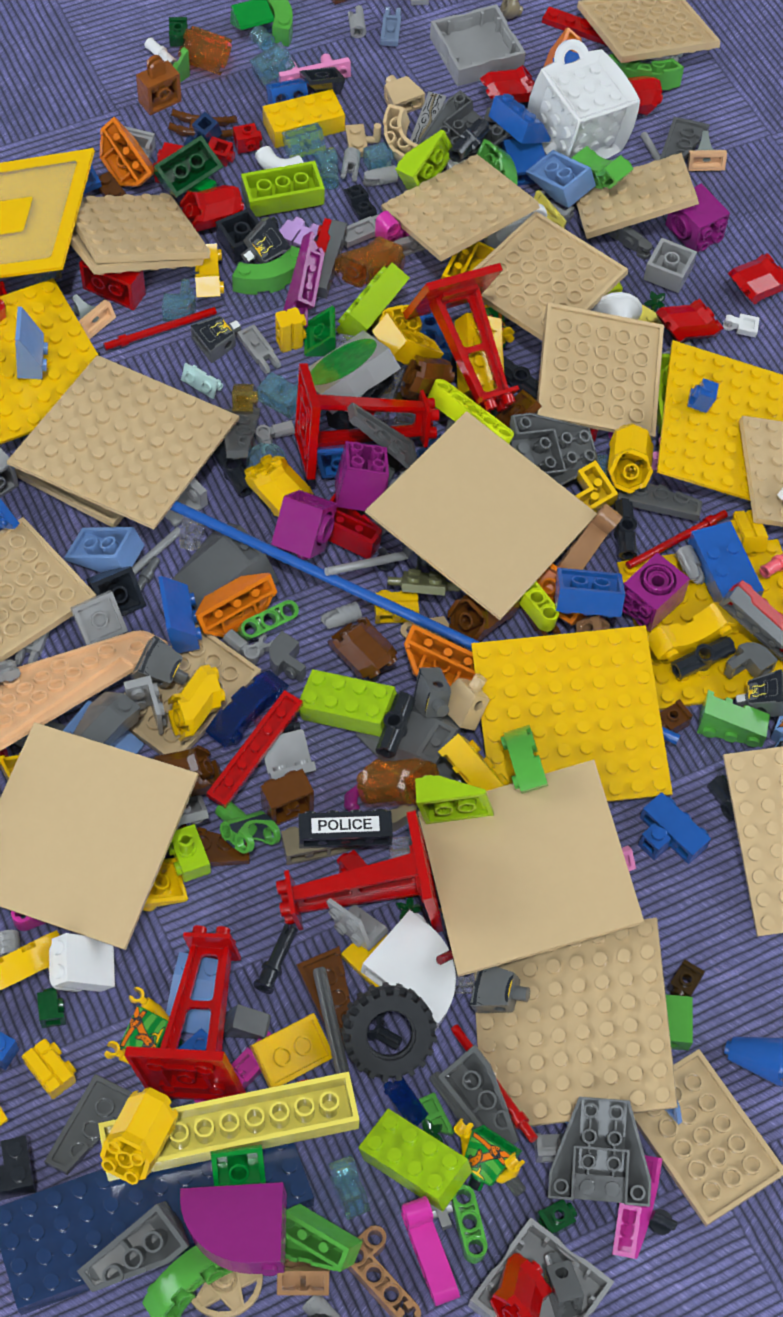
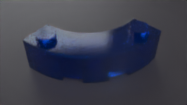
[205,670,289,748]

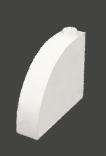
[360,910,456,1031]

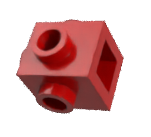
[233,123,262,154]

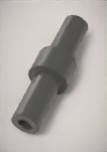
[137,556,160,591]

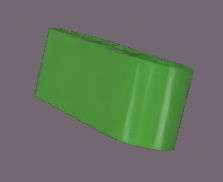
[238,600,299,641]
[451,1185,487,1264]

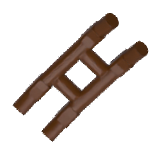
[167,109,237,140]

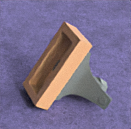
[687,131,727,171]
[72,294,116,340]

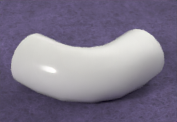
[255,146,304,170]

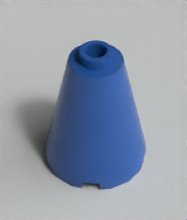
[724,1036,783,1087]

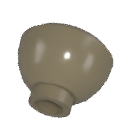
[500,0,523,19]

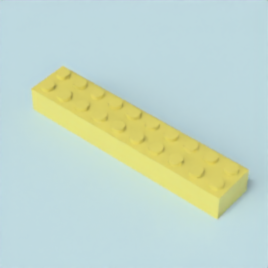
[98,1072,359,1181]

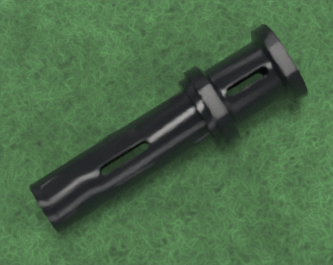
[253,924,298,994]

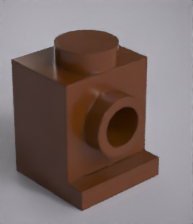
[660,699,693,733]

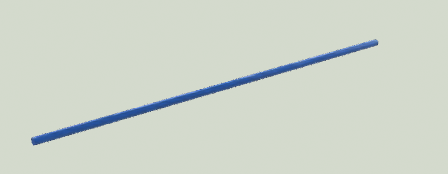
[170,501,680,745]

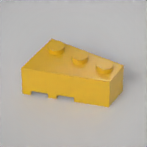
[441,241,495,279]
[372,313,444,365]
[438,734,509,791]

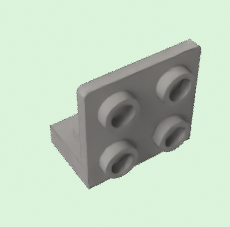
[165,478,208,526]
[124,676,166,735]
[264,729,316,780]
[326,898,388,951]

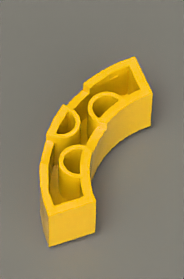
[195,244,224,298]
[648,602,738,661]
[0,930,60,990]

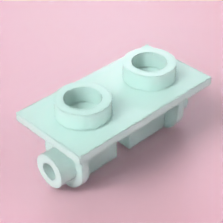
[181,363,223,399]

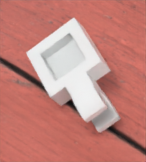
[723,314,759,338]

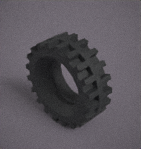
[340,982,437,1082]

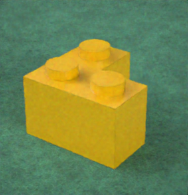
[575,460,618,512]

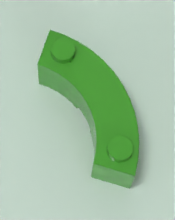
[267,0,293,47]
[608,54,684,90]
[477,139,518,185]
[572,146,634,189]
[232,246,300,295]
[500,725,548,793]
[142,1245,234,1317]

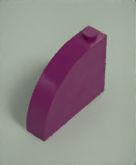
[180,1182,287,1276]

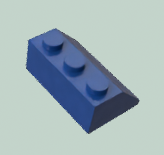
[489,94,551,144]
[317,441,380,478]
[555,567,625,618]
[158,576,202,653]

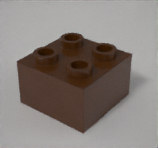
[260,769,314,826]

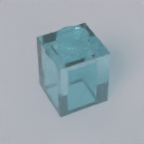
[363,142,393,171]

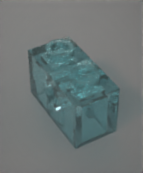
[249,41,295,85]
[282,123,326,158]
[257,372,298,419]

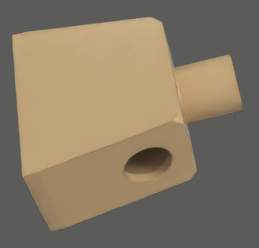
[384,75,425,113]
[448,673,489,731]

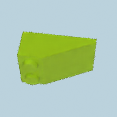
[395,130,452,190]
[415,775,494,824]

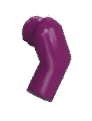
[344,782,366,812]

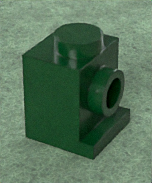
[169,17,188,46]
[37,988,66,1028]
[536,1199,577,1236]

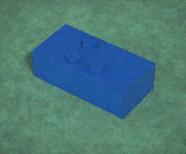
[688,521,764,603]

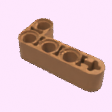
[557,504,623,570]
[347,1225,421,1317]

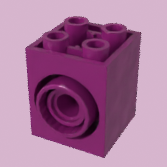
[665,183,730,252]
[335,441,389,511]
[271,490,338,560]
[622,553,690,632]

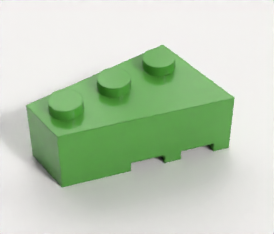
[697,690,770,747]
[285,1204,363,1272]

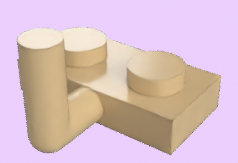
[345,123,381,157]

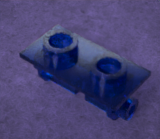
[383,1075,429,1126]

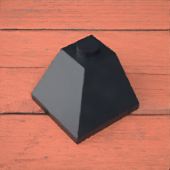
[299,67,345,95]
[86,566,147,616]

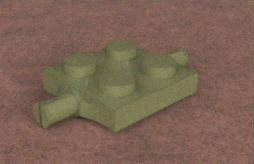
[387,569,460,596]

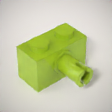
[168,824,211,882]

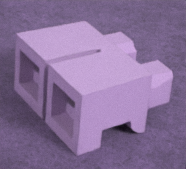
[279,216,319,248]

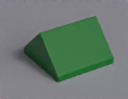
[230,0,274,30]
[304,306,336,356]
[211,1145,266,1186]

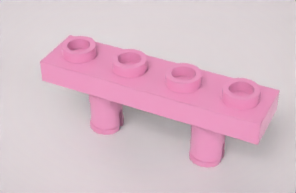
[278,54,351,86]

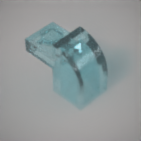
[162,279,196,322]
[328,1155,371,1220]

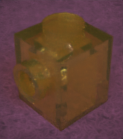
[232,384,258,411]

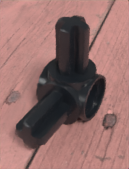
[367,1011,403,1050]

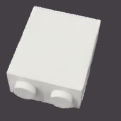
[49,933,115,992]

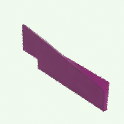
[283,231,325,328]

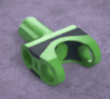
[215,802,281,854]

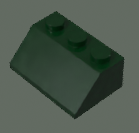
[154,135,224,198]

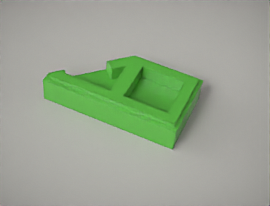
[173,47,190,83]
[412,1092,455,1136]

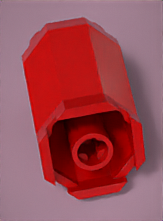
[480,65,535,103]
[628,76,663,116]
[180,185,244,232]
[727,253,783,305]
[655,298,724,343]
[490,1253,552,1317]

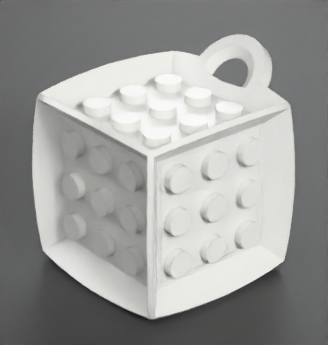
[527,39,640,159]

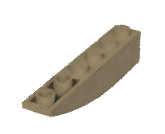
[281,805,417,865]

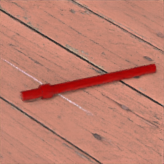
[103,307,217,351]
[626,510,728,569]
[451,1024,538,1143]

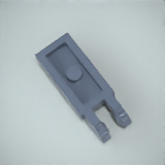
[380,7,401,47]

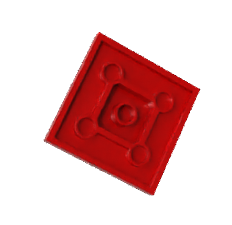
[403,263,519,414]
[294,363,439,480]
[276,810,443,933]
[124,925,246,1101]

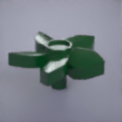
[644,291,666,312]
[395,897,424,921]
[423,1119,443,1143]

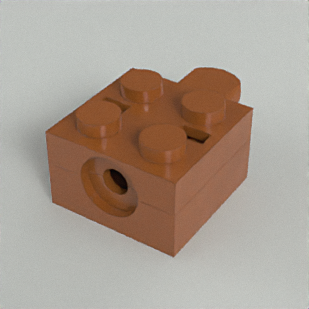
[136,55,182,116]

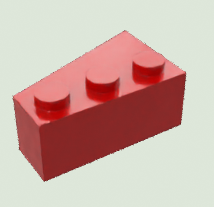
[328,494,383,559]

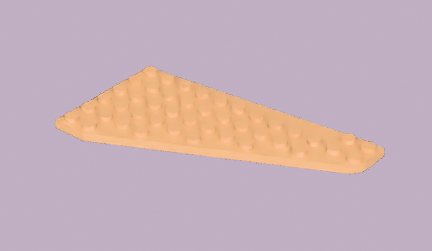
[0,630,168,751]

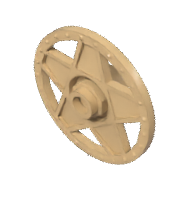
[191,1272,263,1317]

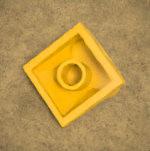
[143,858,188,911]

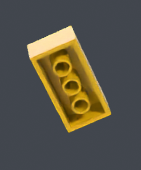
[262,89,345,148]
[454,313,504,400]

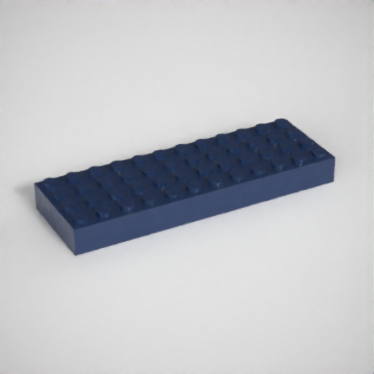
[0,1143,314,1316]

